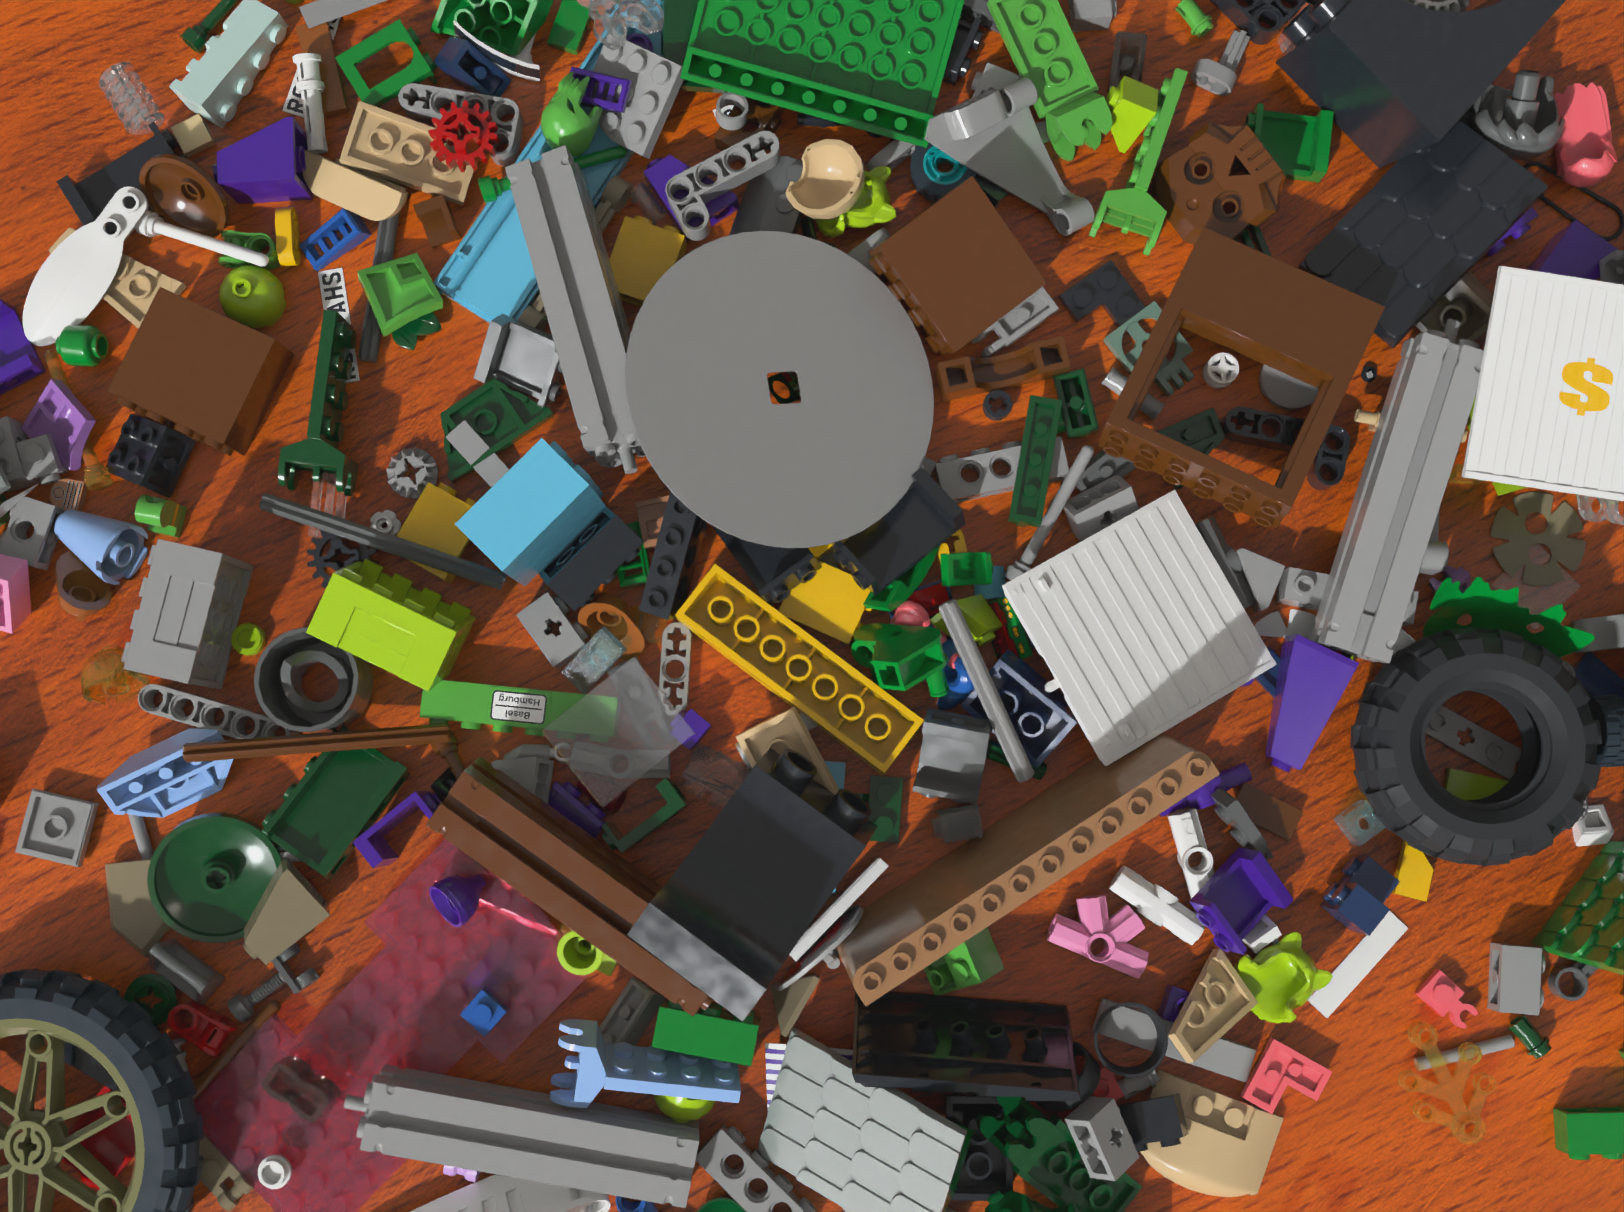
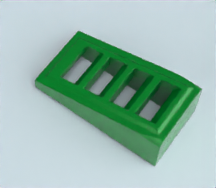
[617,521,651,590]

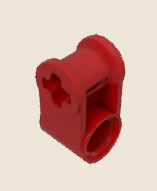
[168,1000,238,1057]

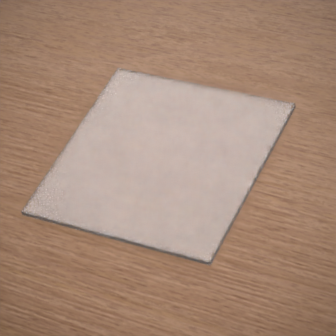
[1491,543,1581,630]

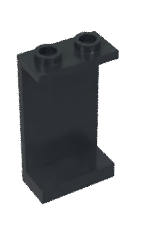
[56,122,187,235]
[832,467,966,596]
[710,524,822,605]

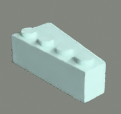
[169,0,288,128]

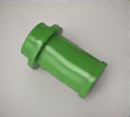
[1175,0,1214,38]

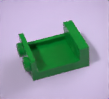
[1244,103,1334,183]

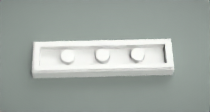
[789,857,888,961]

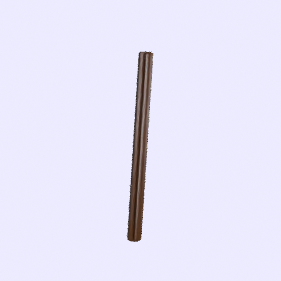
[182,723,451,763]

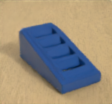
[299,208,372,271]

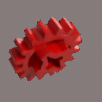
[428,100,500,172]

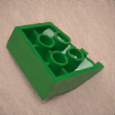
[430,0,554,56]

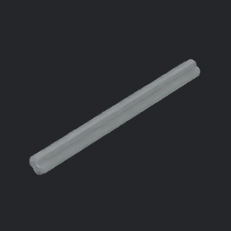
[939,599,1034,782]

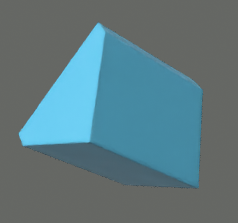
[974,566,1006,601]

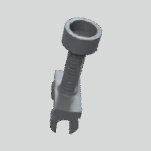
[227,943,320,1022]

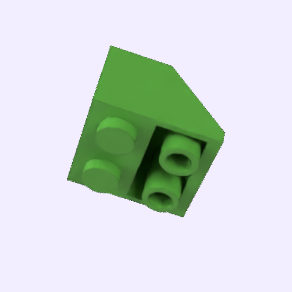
[924,928,1005,995]

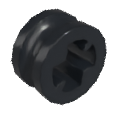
[982,390,1012,421]

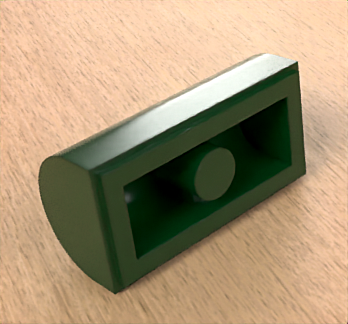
[1053,368,1100,439]

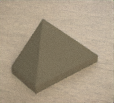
[770,973,820,1037]

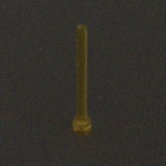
[44,349,113,491]

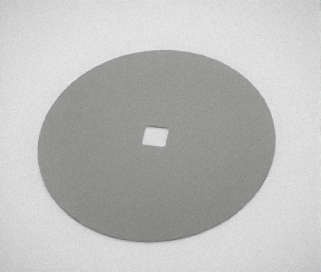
[625,231,934,548]

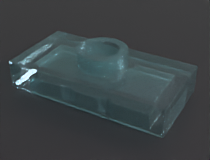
[562,627,627,694]

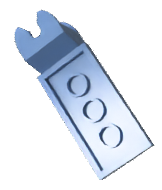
[550,1019,741,1108]

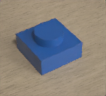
[460,988,509,1037]

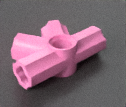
[1046,895,1149,979]

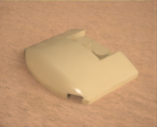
[1140,1069,1284,1197]

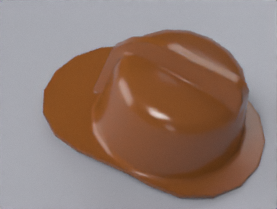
[55,550,112,622]
[578,592,645,660]

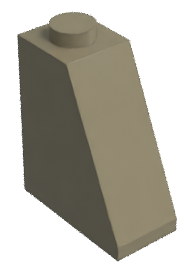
[243,857,330,965]

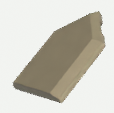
[105,859,171,958]

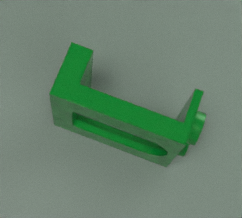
[335,19,438,109]

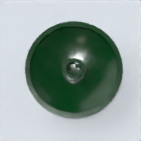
[147,813,282,943]

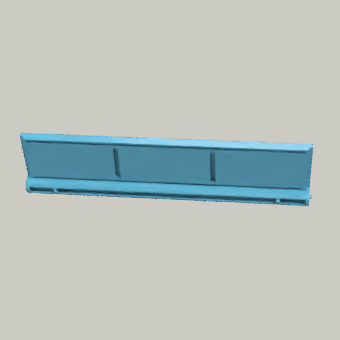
[433,0,661,323]

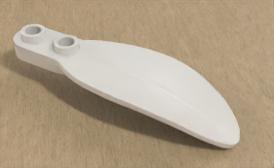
[23,186,148,346]

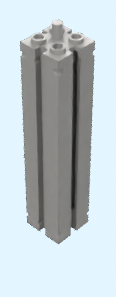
[505,145,646,474]
[1309,319,1484,663]
[344,1064,699,1208]

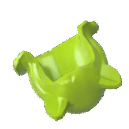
[815,166,896,238]
[1234,931,1333,1023]

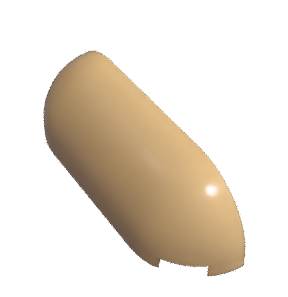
[303,150,408,221]

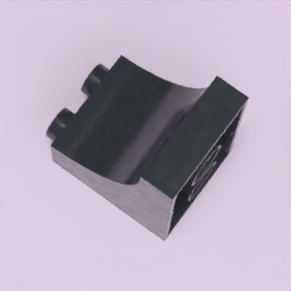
[1276,0,1566,168]
[627,748,878,1021]

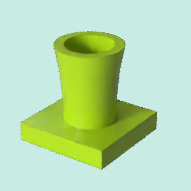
[552,923,617,976]

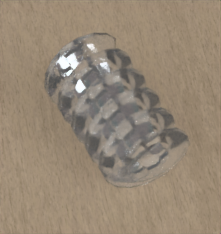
[99,61,164,135]

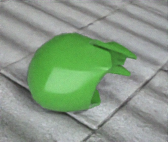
[541,72,603,157]

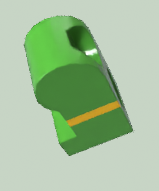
[135,495,187,538]

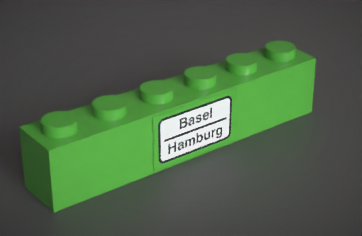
[419,680,621,743]

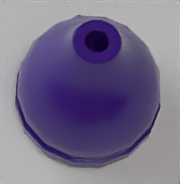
[429,874,486,927]

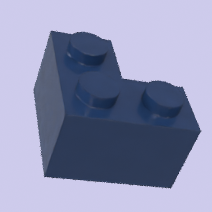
[1319,855,1400,936]

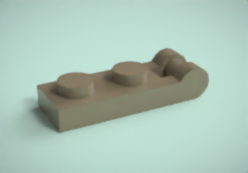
[199,1128,256,1212]

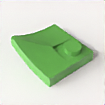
[357,253,443,336]

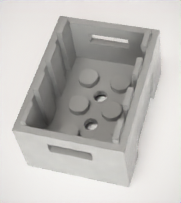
[121,539,254,689]

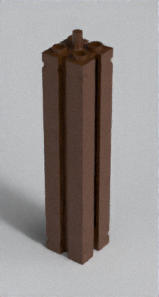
[426,757,713,1016]

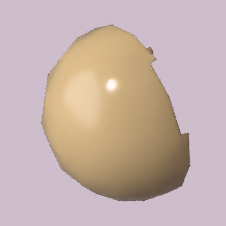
[785,139,865,219]

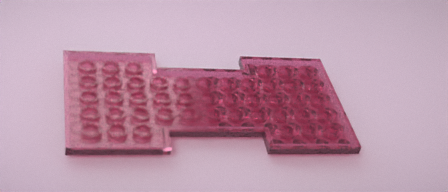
[194,839,591,1212]

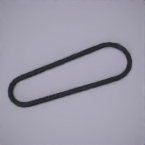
[1523,161,1624,241]

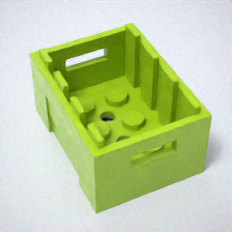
[306,559,476,692]

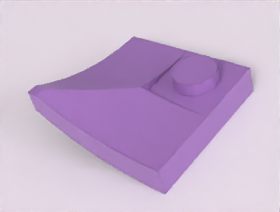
[21,379,96,471]

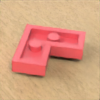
[1240,1037,1332,1114]

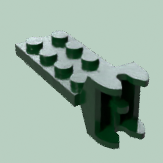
[278,310,359,496]
[977,1096,1142,1212]

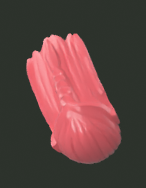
[1554,82,1618,188]

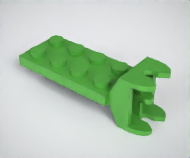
[987,0,1112,161]
[1089,68,1188,256]

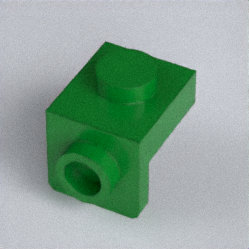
[940,552,993,587]

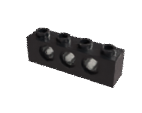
[639,491,707,620]

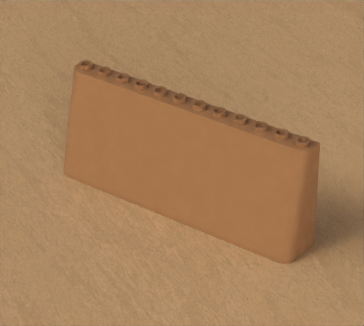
[836,733,1220,1006]

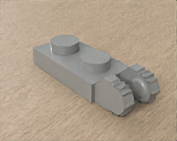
[971,287,1059,358]

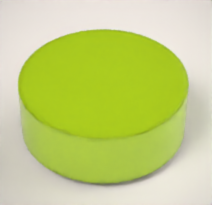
[231,623,266,656]

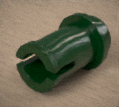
[1508,1014,1552,1059]

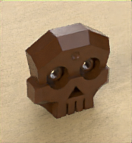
[1155,122,1286,245]

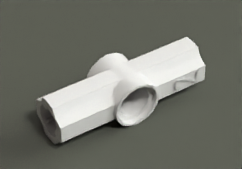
[1167,808,1215,911]
[1108,865,1205,945]

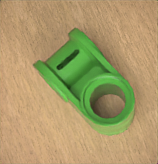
[218,230,280,270]

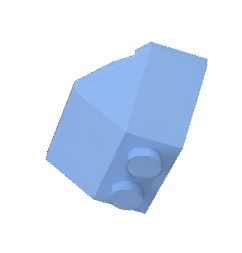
[96,728,233,818]

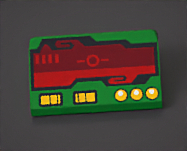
[988,596,1033,660]

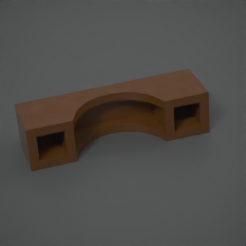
[935,336,1071,402]

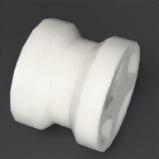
[1202,352,1239,389]

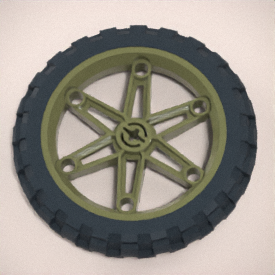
[0,968,204,1212]

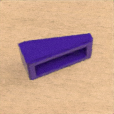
[569,66,632,113]

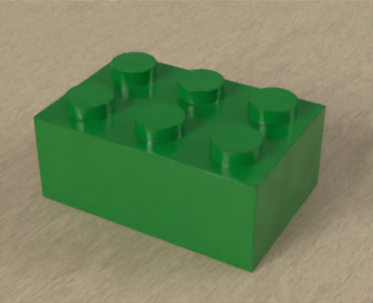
[652,999,761,1066]

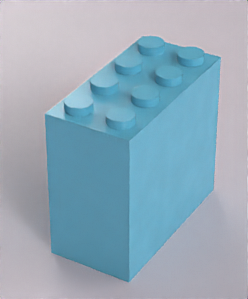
[455,438,606,586]

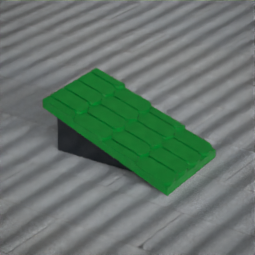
[1531,841,1624,976]

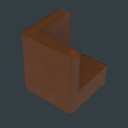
[413,194,461,248]

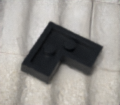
[1058,260,1145,327]

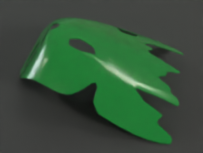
[1423,577,1595,658]

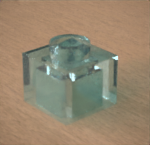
[1334,800,1386,846]

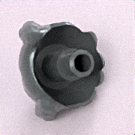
[1459,70,1565,160]

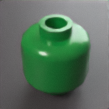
[55,325,109,366]

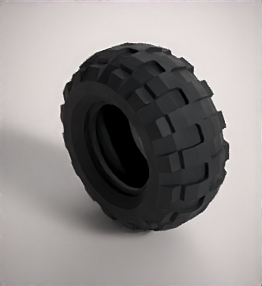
[1350,627,1602,866]

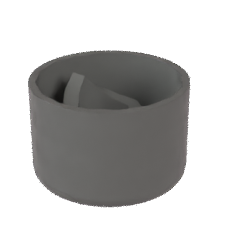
[254,628,373,733]

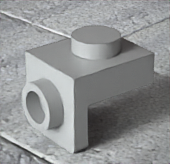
[16,434,70,485]

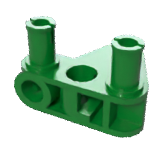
[851,623,950,697]

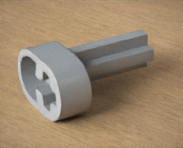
[1190,30,1250,96]

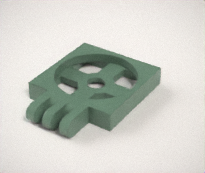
[1103,301,1194,397]

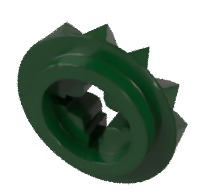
[124,973,179,1026]

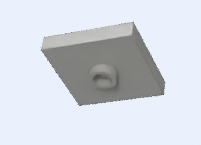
[15,789,99,867]

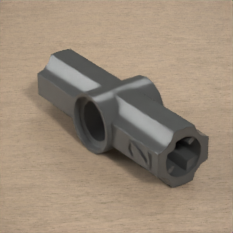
[1195,516,1255,609]

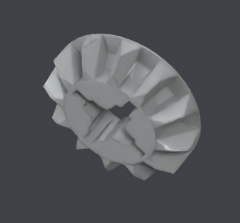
[386,447,438,498]

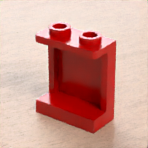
[62,1086,135,1190]

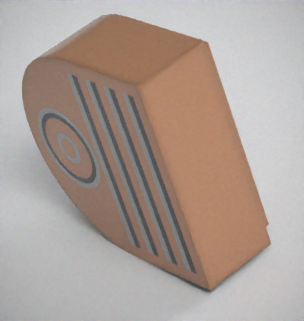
[50,478,89,511]

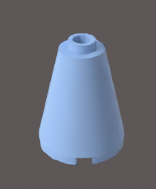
[54,509,148,585]

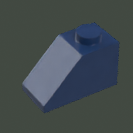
[433,37,512,97]

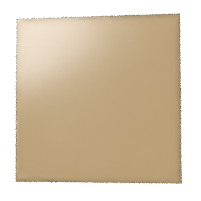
[171,114,216,158]

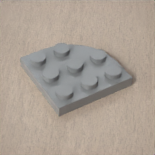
[592,33,684,159]

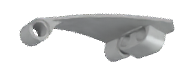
[924,77,1095,236]

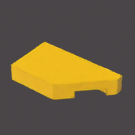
[1392,840,1434,902]

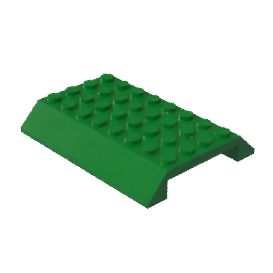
[680,0,965,148]

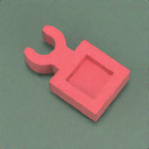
[1414,969,1478,1029]

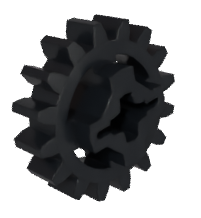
[307,530,379,588]

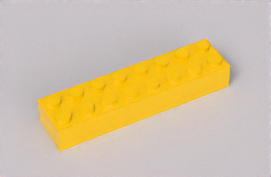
[675,564,924,776]

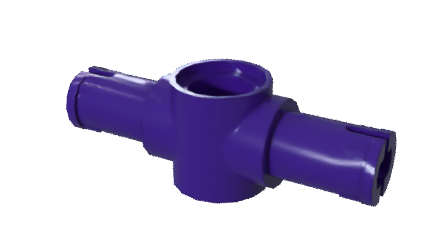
[1159,762,1252,817]

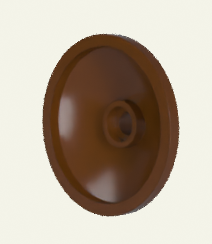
[139,154,229,238]

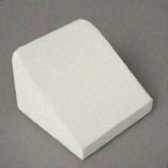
[1572,804,1614,847]

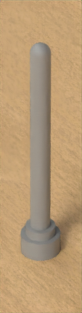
[1003,445,1094,580]

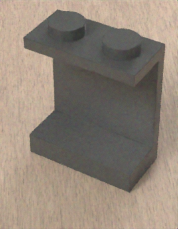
[912,708,992,804]

